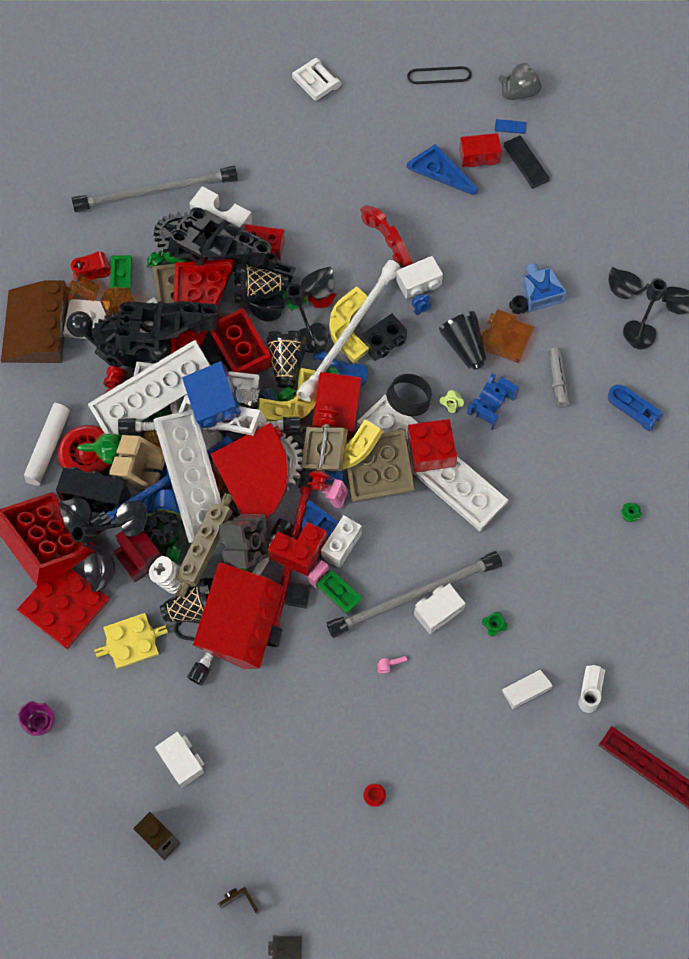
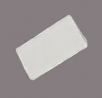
[502,670,553,710]

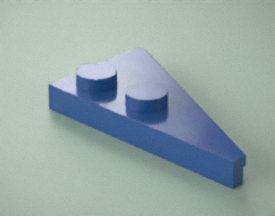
[406,144,478,195]

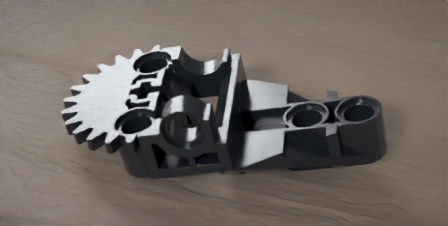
[153,207,271,267]
[92,301,220,356]

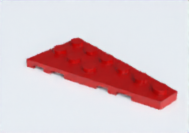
[171,259,235,354]

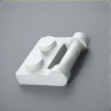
[292,58,342,101]

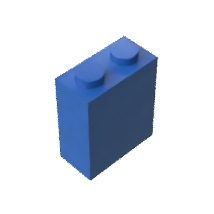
[182,361,242,428]

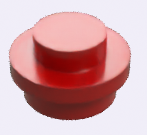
[363,784,386,807]

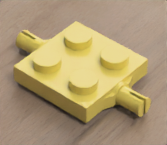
[94,613,168,670]

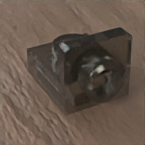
[268,935,302,959]

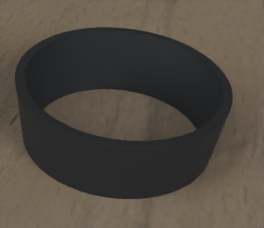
[386,374,432,416]

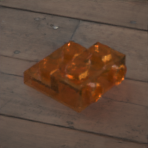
[481,309,534,363]

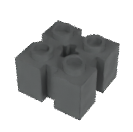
[219,514,269,568]

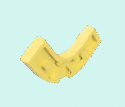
[329,286,369,363]
[257,368,318,422]
[302,419,384,469]

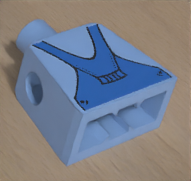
[522,263,566,313]

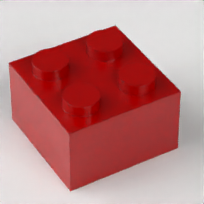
[407,419,457,473]

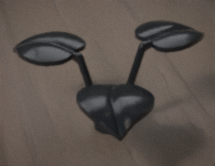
[247,266,335,354]
[608,267,689,350]
[59,498,147,592]

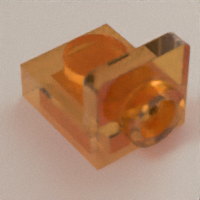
[66,275,100,302]

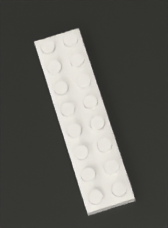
[357,395,509,532]

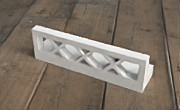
[178,395,267,436]

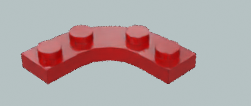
[360,205,413,267]

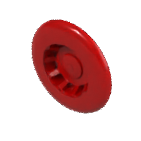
[58,425,111,474]

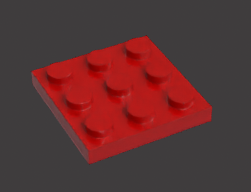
[17,569,110,650]

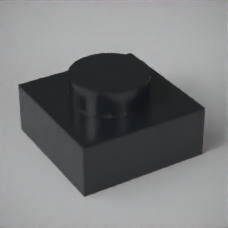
[285,582,311,609]

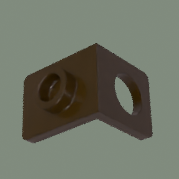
[217,887,259,915]

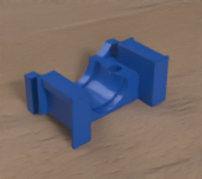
[467,373,519,430]

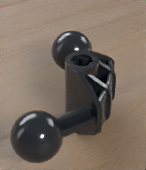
[66,311,172,368]

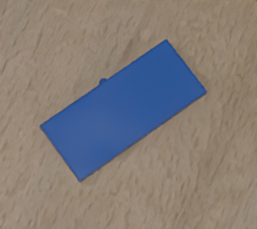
[495,119,526,134]

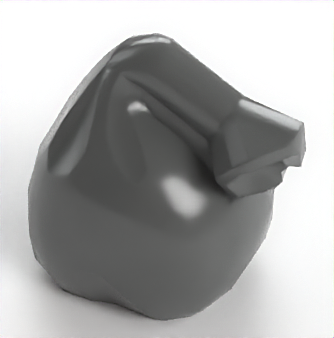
[498,63,542,99]

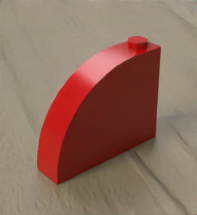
[210,423,290,521]

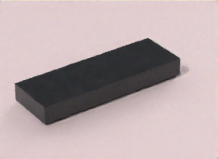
[503,135,550,189]

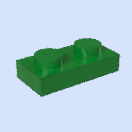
[110,255,132,294]
[316,569,362,615]

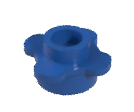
[412,294,431,315]

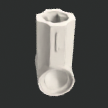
[578,665,605,713]

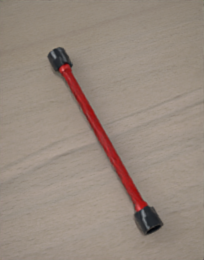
[267,470,314,647]

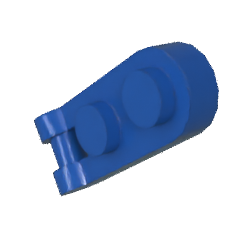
[608,384,663,431]

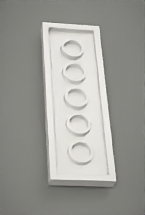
[88,340,211,435]
[154,410,221,543]

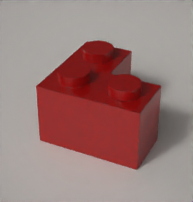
[268,522,327,576]

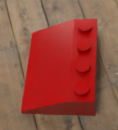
[0,492,95,586]
[193,563,284,669]

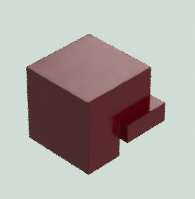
[113,531,161,582]

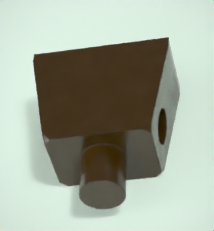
[133,812,181,861]

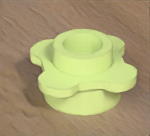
[440,390,464,413]

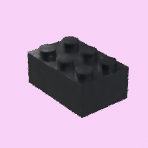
[56,467,131,513]

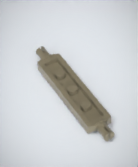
[176,493,233,598]

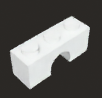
[189,186,252,229]

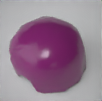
[18,701,55,736]

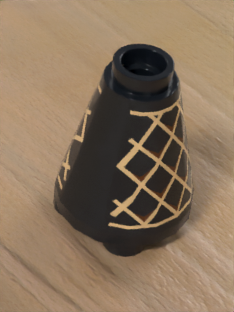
[234,264,289,304]
[267,330,308,388]
[160,577,213,622]

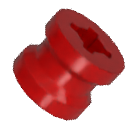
[103,366,127,389]

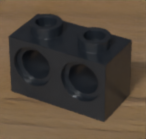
[360,313,407,361]

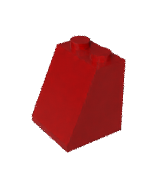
[312,372,361,440]

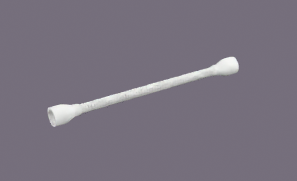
[296,260,401,402]

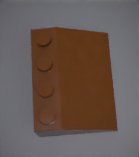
[1,280,69,363]

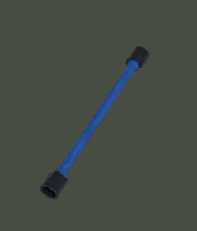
[88,431,247,535]

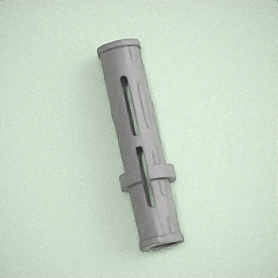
[548,347,570,408]

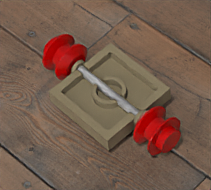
[301,406,348,491]

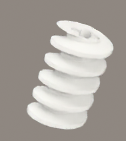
[149,556,181,594]

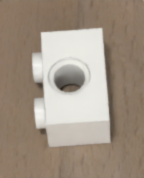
[321,515,362,569]

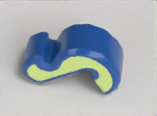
[141,489,182,520]

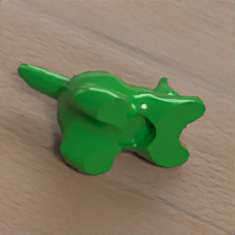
[77,432,139,464]

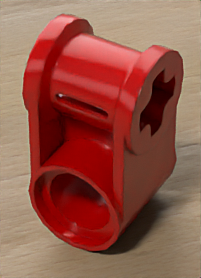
[70,251,111,283]

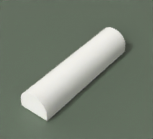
[24,403,70,486]

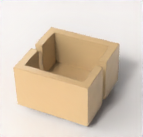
[109,435,165,491]

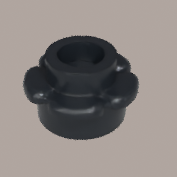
[509,295,528,314]

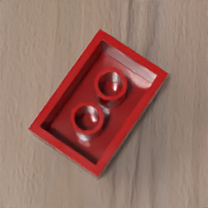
[208,308,272,374]

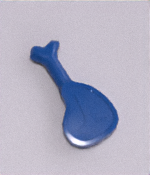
[313,346,369,388]

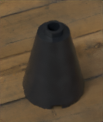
[439,311,487,370]

